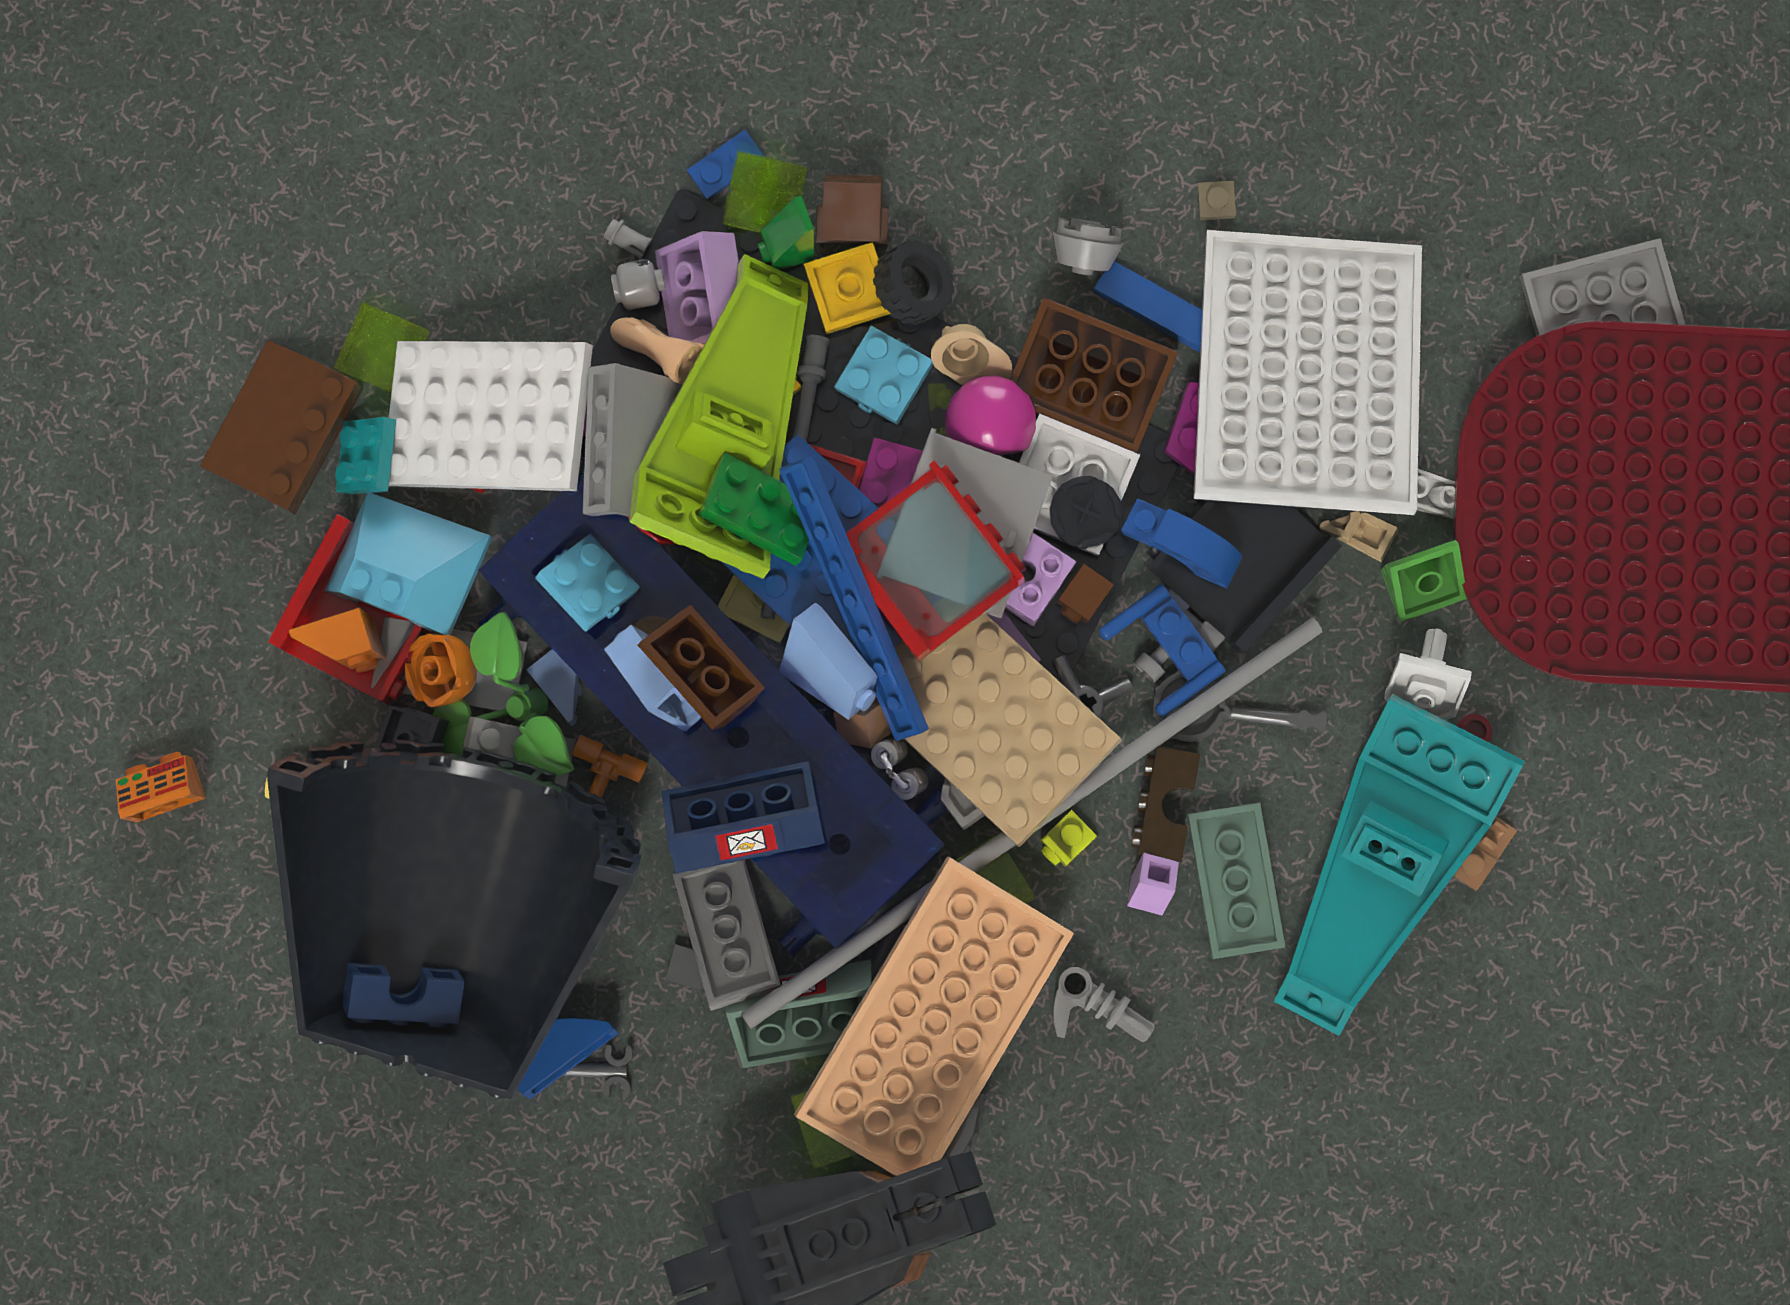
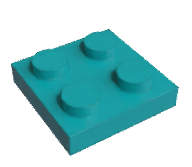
[335,417,396,494]

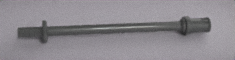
[760,335,830,620]

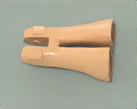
[610,317,704,384]

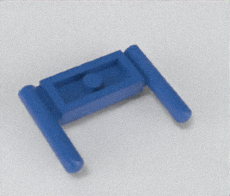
[1099,584,1226,717]

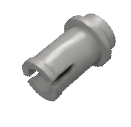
[603,219,652,259]

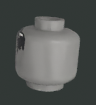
[611,259,666,310]

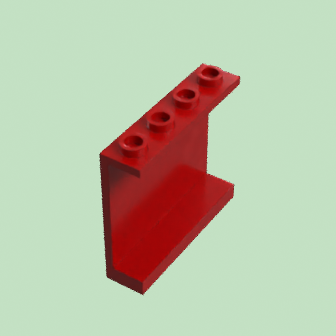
[268,514,435,705]

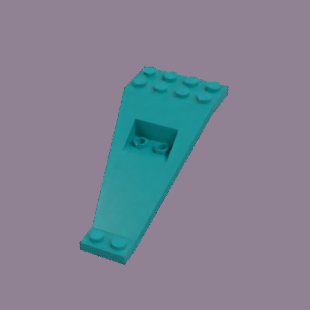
[1274,693,1525,1036]

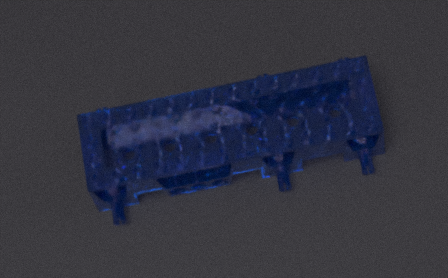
[478,472,947,957]

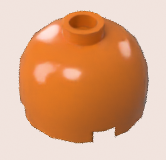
[405,633,477,707]

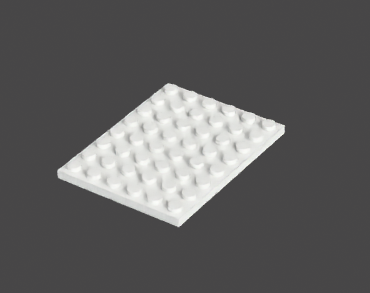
[1194,230,1422,515]

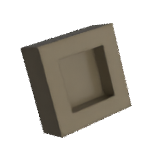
[1197,181,1236,220]

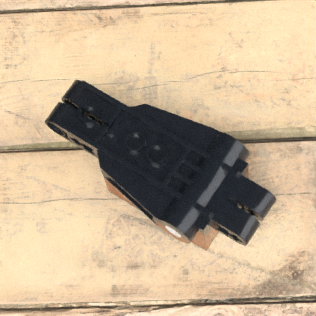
[663,1151,997,1305]

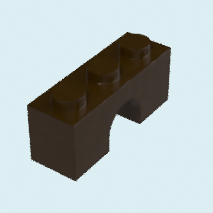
[1131,746,1200,863]

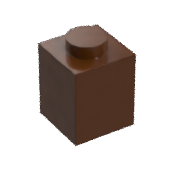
[1057,564,1114,624]

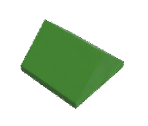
[1381,540,1467,622]

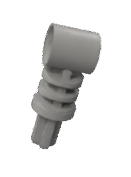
[1053,967,1155,1042]

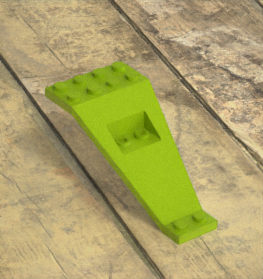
[629,254,808,579]

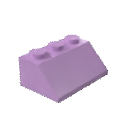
[655,231,739,344]

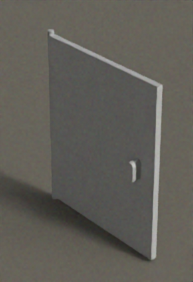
[877,428,1053,618]

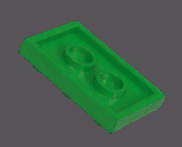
[699,452,809,566]

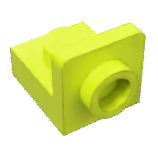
[1040,810,1097,867]

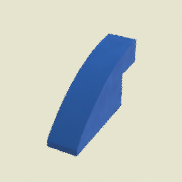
[518,1018,619,1100]

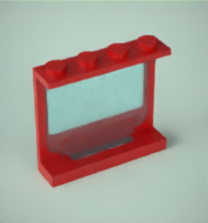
[846,460,1026,662]

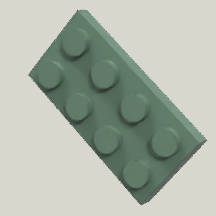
[1187,803,1285,959]

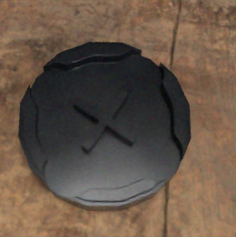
[1049,476,1122,549]

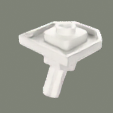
[1384,628,1472,720]

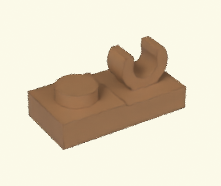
[1454,816,1517,891]

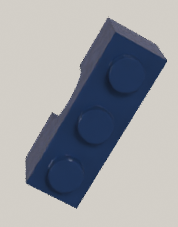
[342,963,464,1028]

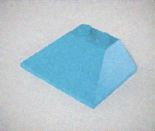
[324,493,493,635]

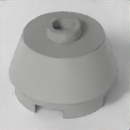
[1053,218,1124,275]

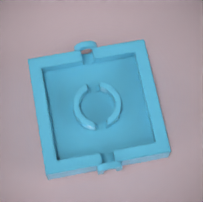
[834,326,933,425]
[535,534,640,632]

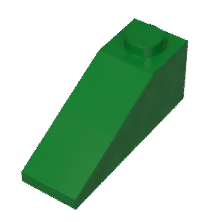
[757,195,814,271]

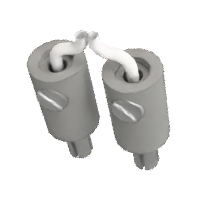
[871,737,928,800]

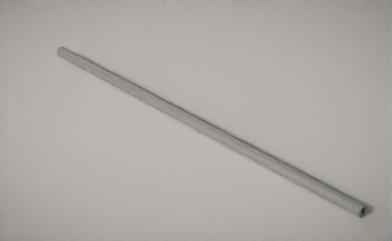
[741,617,1323,1029]

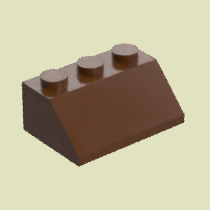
[637,604,765,730]

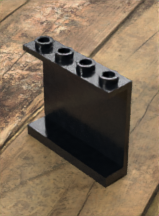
[1144,499,1342,653]

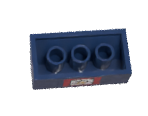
[661,761,825,874]

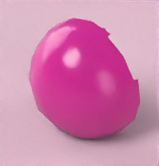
[945,375,1036,456]

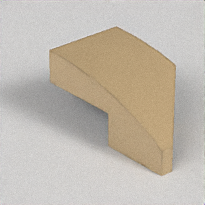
[1320,511,1398,562]

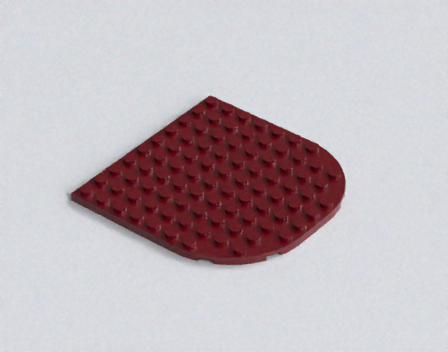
[1453,321,1790,693]

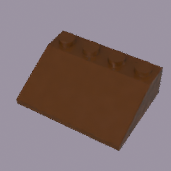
[1010,298,1178,453]
[200,340,363,515]

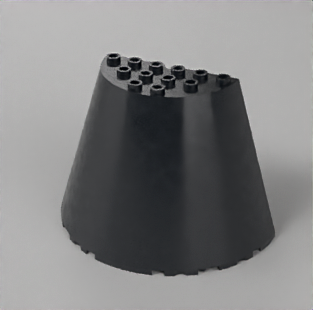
[267,740,641,1099]

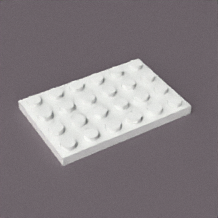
[389,341,593,491]

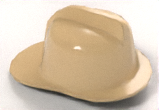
[931,324,1012,385]

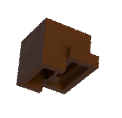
[816,174,889,244]

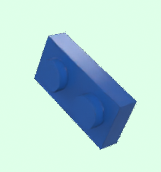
[687,130,766,201]

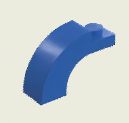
[1121,498,1243,589]

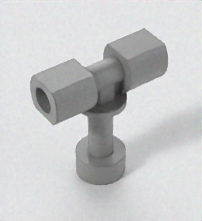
[1133,589,1225,683]

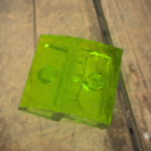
[723,150,808,233]

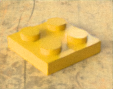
[804,242,891,334]

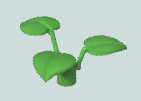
[432,612,574,776]

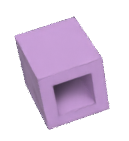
[1127,853,1179,915]

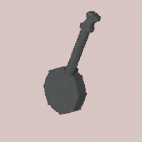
[1152,670,1327,744]

